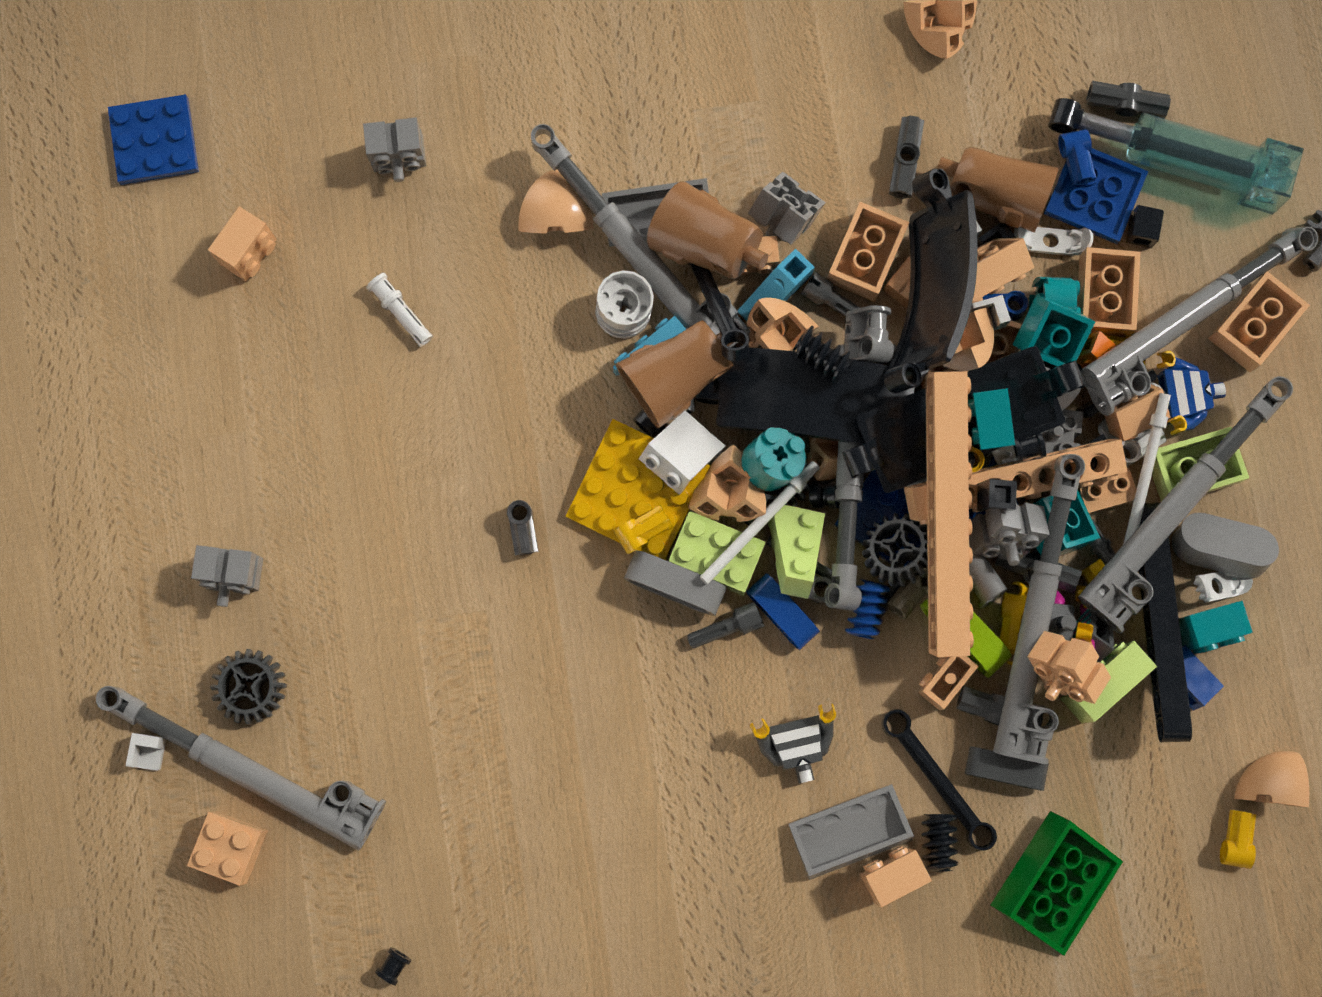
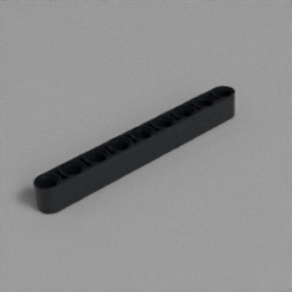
[1138,502,1192,742]

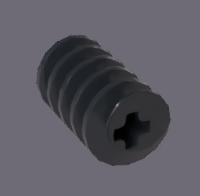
[793,326,855,384]
[921,814,959,872]

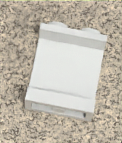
[639,411,725,495]

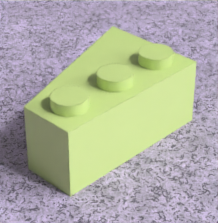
[767,502,825,599]

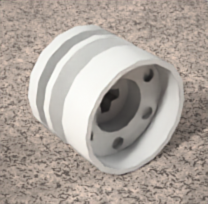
[595,270,654,338]

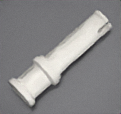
[366,273,433,347]

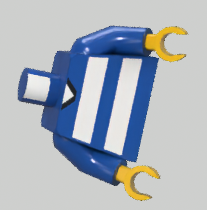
[1157,350,1226,435]

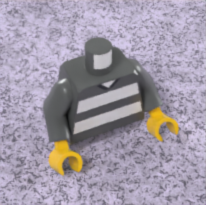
[750,704,836,784]

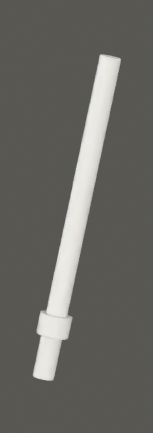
[1123,393,1171,545]
[700,461,820,585]

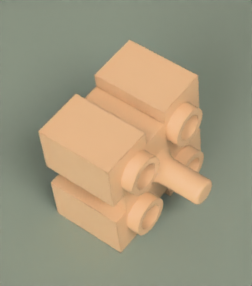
[1027,631,1111,704]

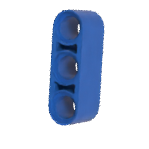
[746,573,820,650]

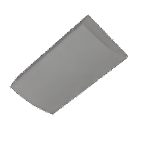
[601,178,709,247]
[788,784,914,880]

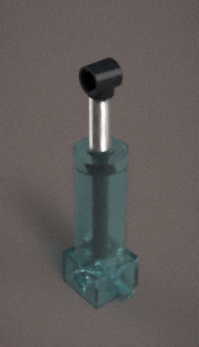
[1048,98,1304,215]

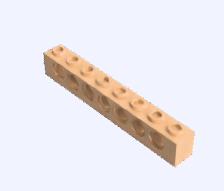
[904,438,1128,525]

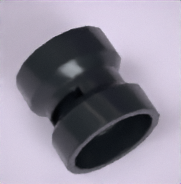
[809,481,839,509]

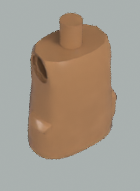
[937,147,1059,233]
[647,181,768,279]
[616,320,734,429]

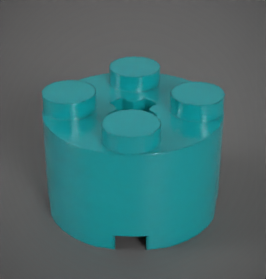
[1028,277,1081,313]
[741,427,806,491]

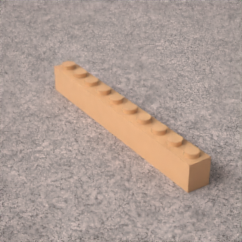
[926,371,974,657]

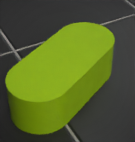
[920,598,1012,678]

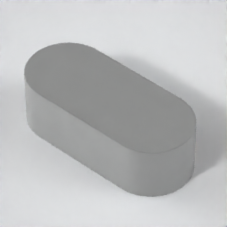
[1172,513,1279,579]
[624,550,727,616]

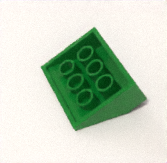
[990,811,1123,956]

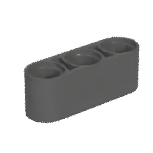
[965,747,1049,791]

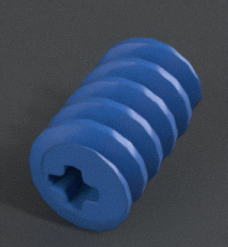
[845,579,891,639]

